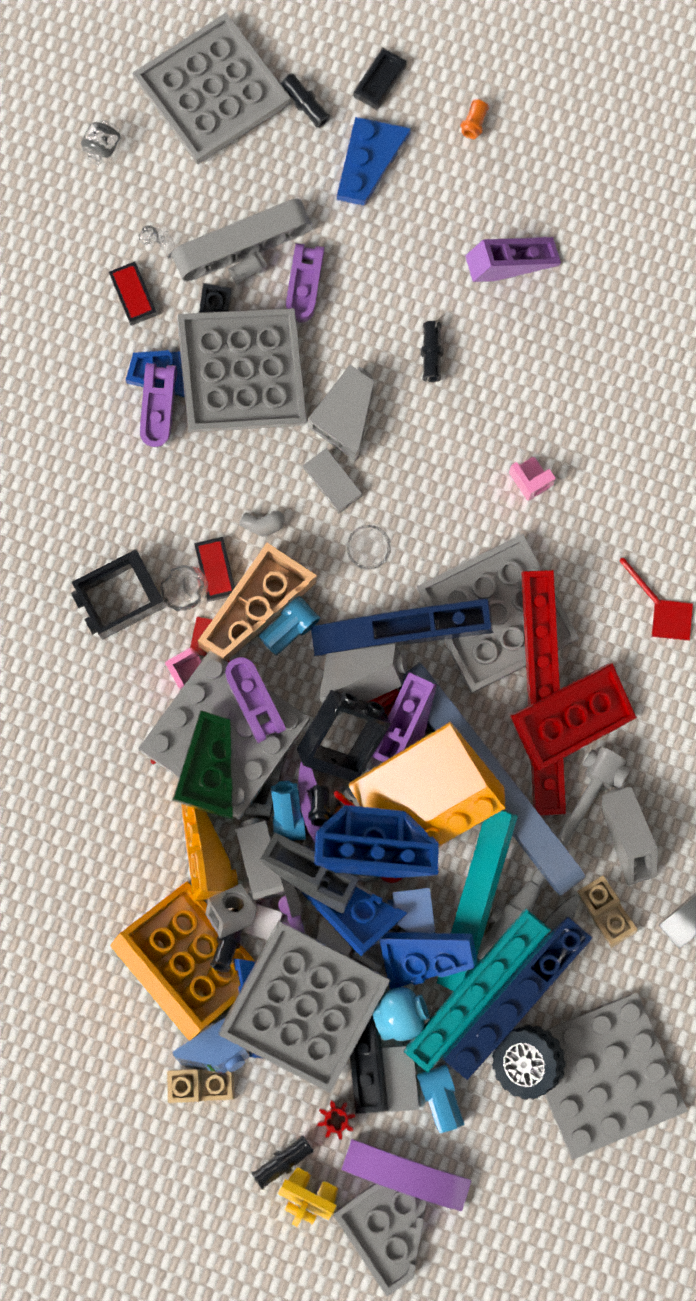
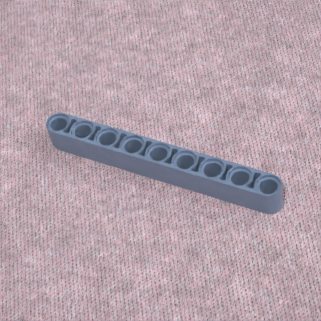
[399,662,586,896]

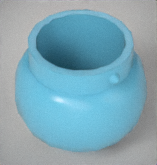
[373,987,429,1041]

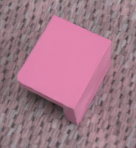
[509,457,556,501]
[165,648,202,690]

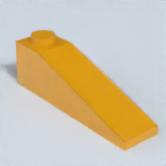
[181,804,238,901]

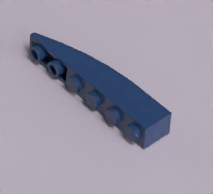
[311,599,494,657]
[443,916,593,1080]

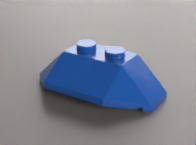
[315,805,439,878]

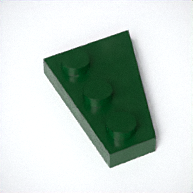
[172,710,233,820]

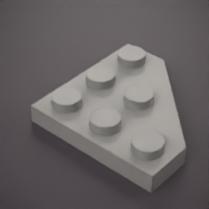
[333,1158,426,1297]

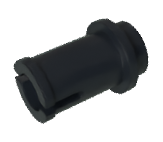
[308,785,333,827]

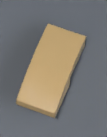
[577,876,638,948]
[167,1069,235,1103]

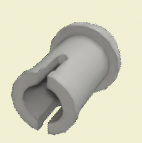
[228,251,267,285]

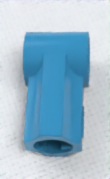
[259,596,321,656]
[271,781,306,841]
[417,1064,465,1134]

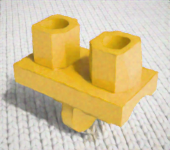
[278,1167,338,1227]

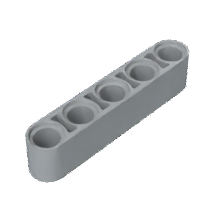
[171,198,313,281]

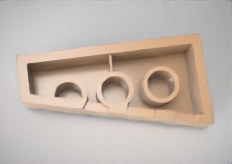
[198,543,317,661]

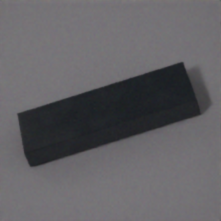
[350,1016,388,1114]

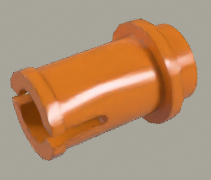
[460,99,489,139]

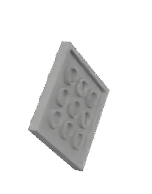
[132,13,291,165]
[177,308,307,433]
[417,534,579,694]
[138,651,310,820]
[218,920,390,1093]
[545,992,688,1160]

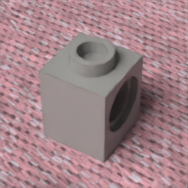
[206,884,257,939]

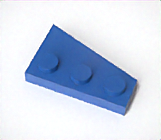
[337,117,411,206]
[125,350,185,398]
[297,887,407,956]
[380,932,477,990]

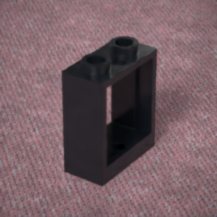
[71,549,166,640]
[297,690,391,782]

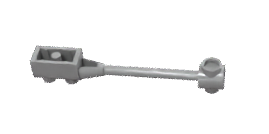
[477,747,631,961]

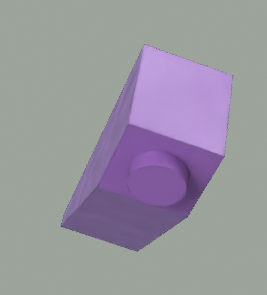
[465,237,561,282]
[372,672,437,762]

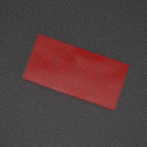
[510,663,637,771]

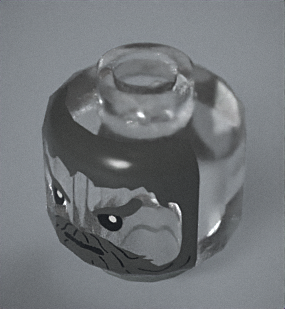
[81,120,123,166]

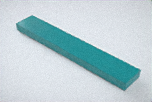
[436,810,518,991]
[404,908,551,1073]

